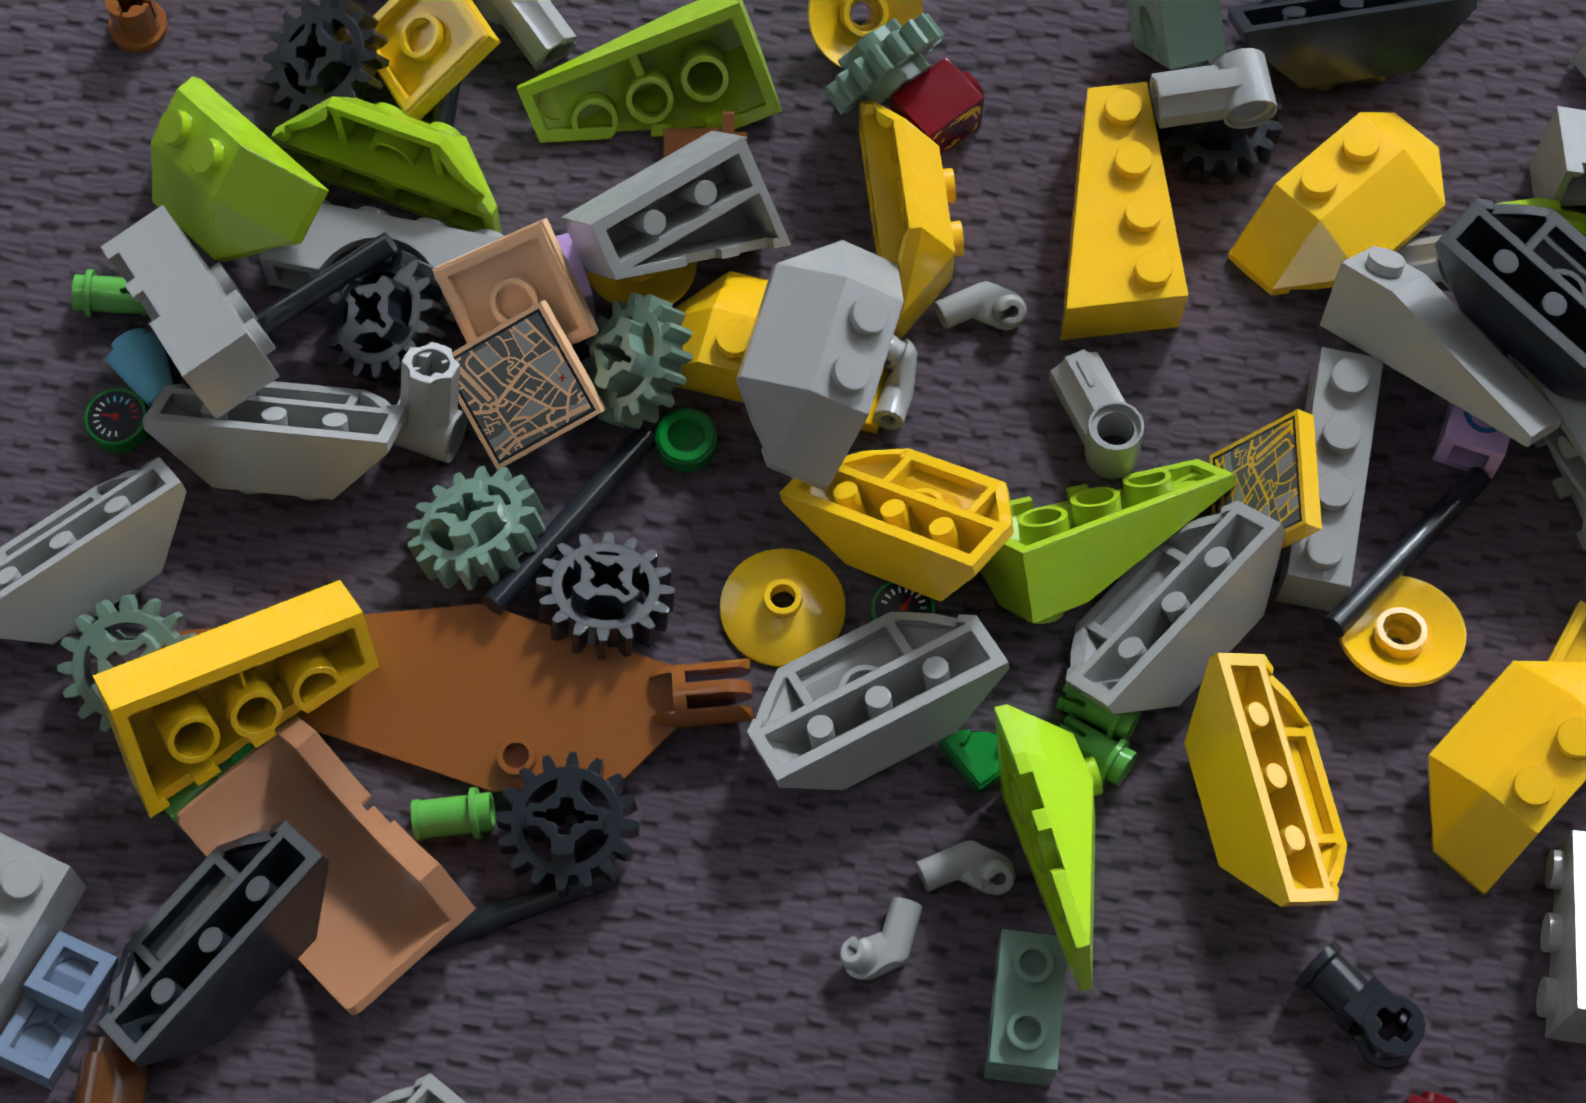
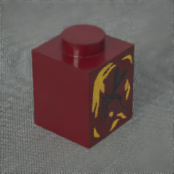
[890,57,985,155]

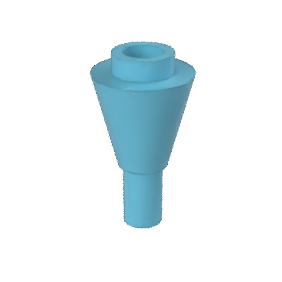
[106,328,174,407]

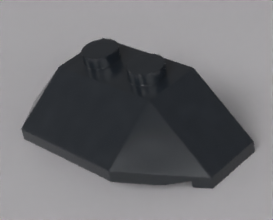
[1228,0,1477,90]
[1434,198,1586,403]
[98,820,330,1067]

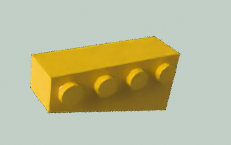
[1060,82,1189,340]
[93,580,379,819]

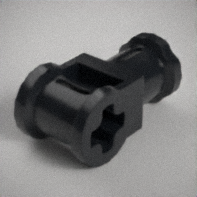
[1294,940,1426,1069]

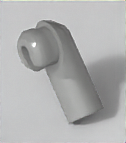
[934,281,1027,330]
[873,335,918,430]
[915,840,1016,895]
[839,897,922,980]

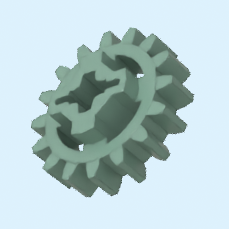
[824,13,945,115]
[581,292,693,430]
[407,466,545,590]
[57,594,197,733]

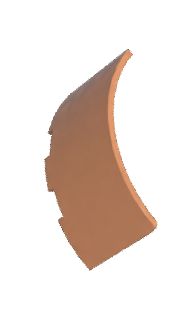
[176,715,476,1015]

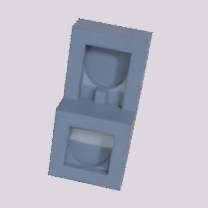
[0,931,119,1090]

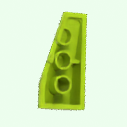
[517,0,782,143]
[980,459,1235,624]
[994,704,1103,992]

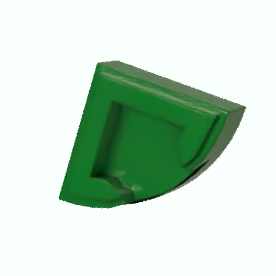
[938,729,1000,795]

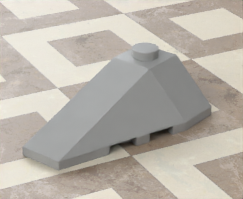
[1320,246,1563,447]

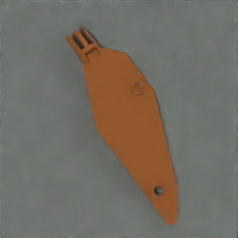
[178,604,754,793]

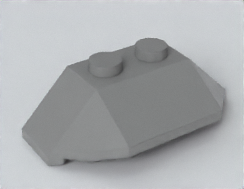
[736,240,904,490]
[143,381,406,500]
[0,457,187,644]
[1065,500,1286,714]
[747,612,1009,790]

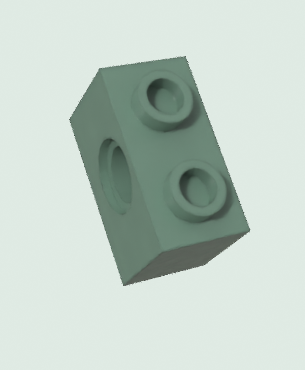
[1126,0,1227,70]
[984,929,1067,1086]

